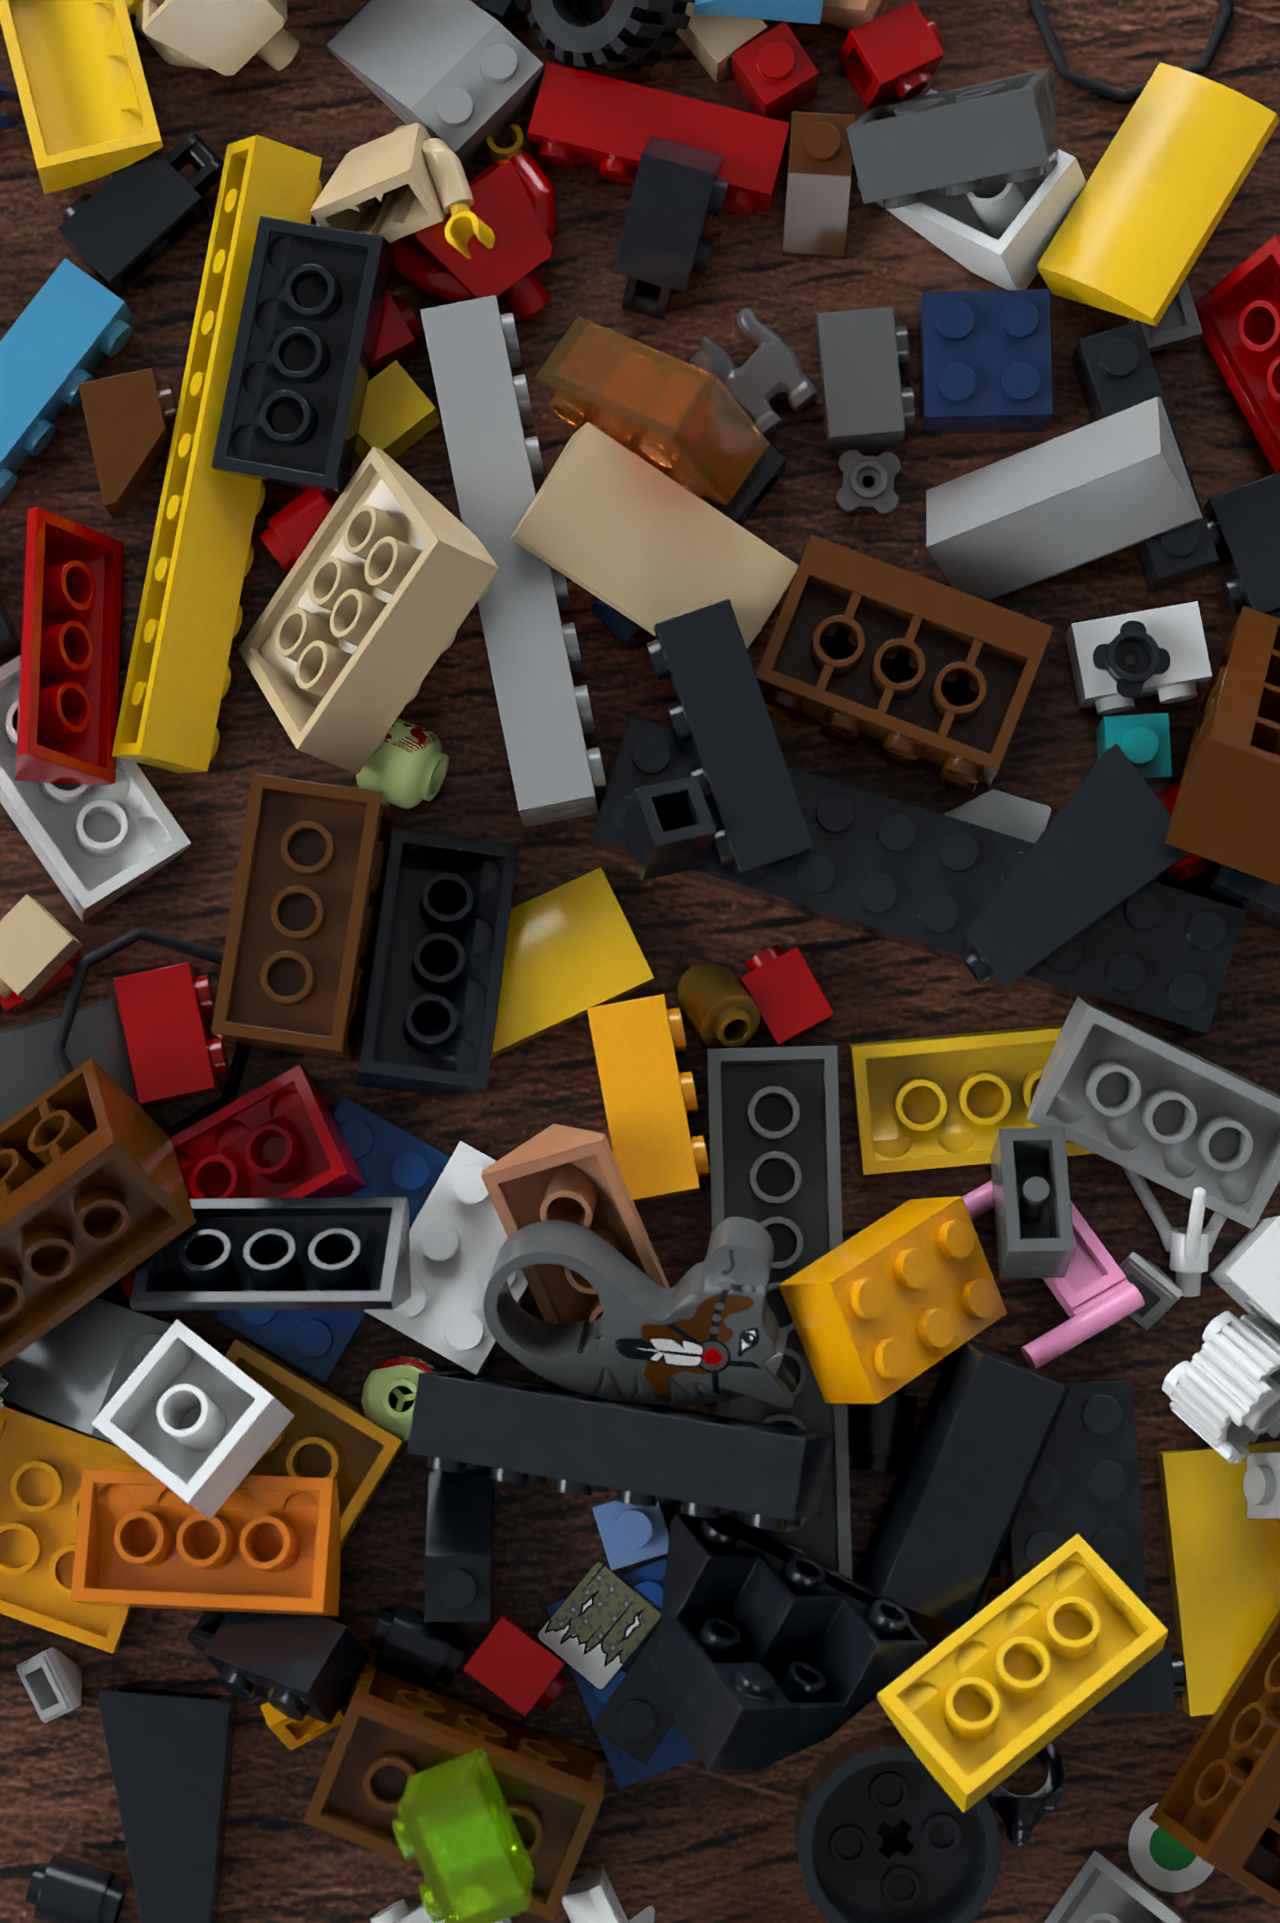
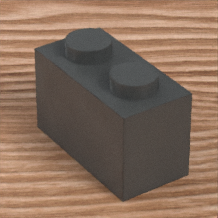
[815,306,915,452]
[990,1127,1075,1279]

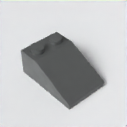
[0,1295,206,1444]

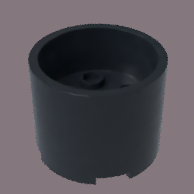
[794,1732,1001,1923]

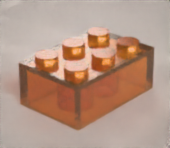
[535,316,770,506]

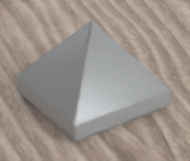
[1119,1252,1183,1330]
[16,1647,83,1724]

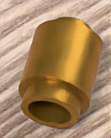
[678,962,760,1049]

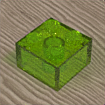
[393,1747,535,1923]

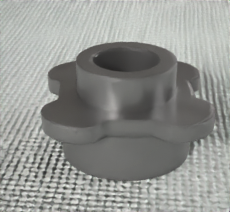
[836,449,901,514]

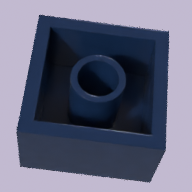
[918,289,1053,434]

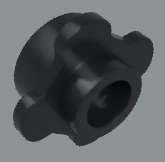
[1092,620,1170,698]

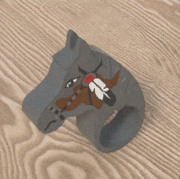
[484,1217,797,1408]

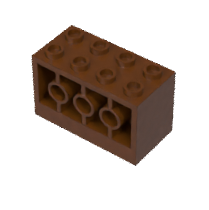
[756,534,1054,792]
[1165,606,1280,885]
[211,773,394,1063]
[0,1058,196,1367]
[1149,1610,1280,1908]
[303,1663,607,1922]

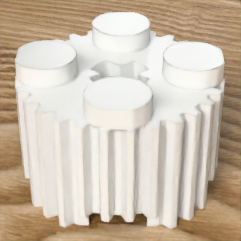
[1162,1311,1280,1464]

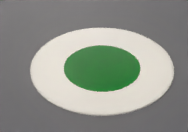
[1128,1802,1214,1892]

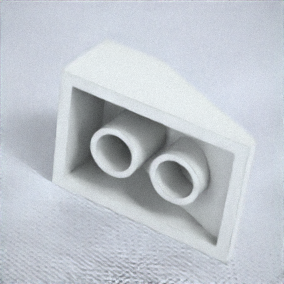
[856,89,1087,290]

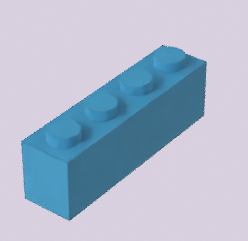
[0,258,134,504]

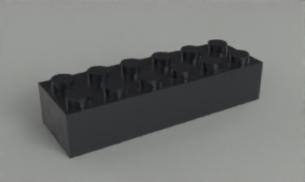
[407,1371,833,1530]

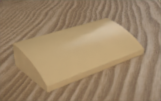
[510,422,799,650]

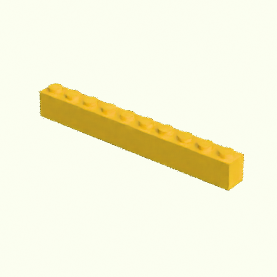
[112,135,322,773]

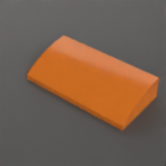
[70,1469,341,1616]

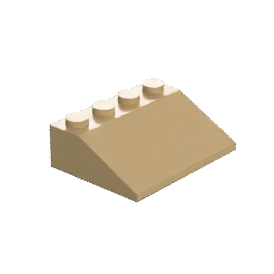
[238,446,499,774]

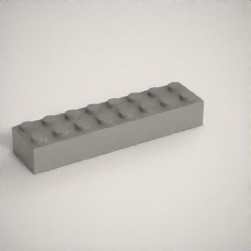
[420,295,607,828]

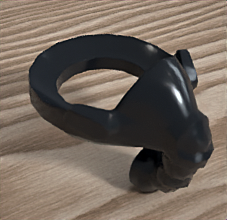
[985,1742,1065,1847]

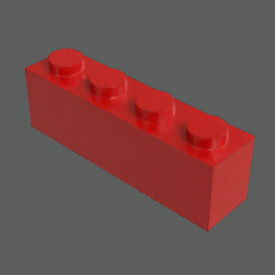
[527,62,790,215]

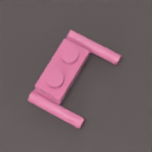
[963,1180,1145,1370]

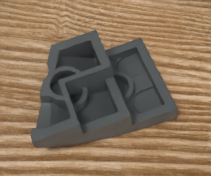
[0,1000,143,1125]

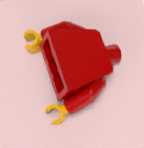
[390,124,557,320]

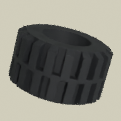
[524,0,695,72]

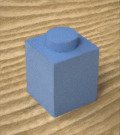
[592,1497,670,1571]

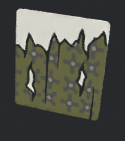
[538,1563,661,1689]

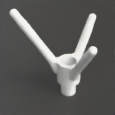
[1123,1167,1228,1297]

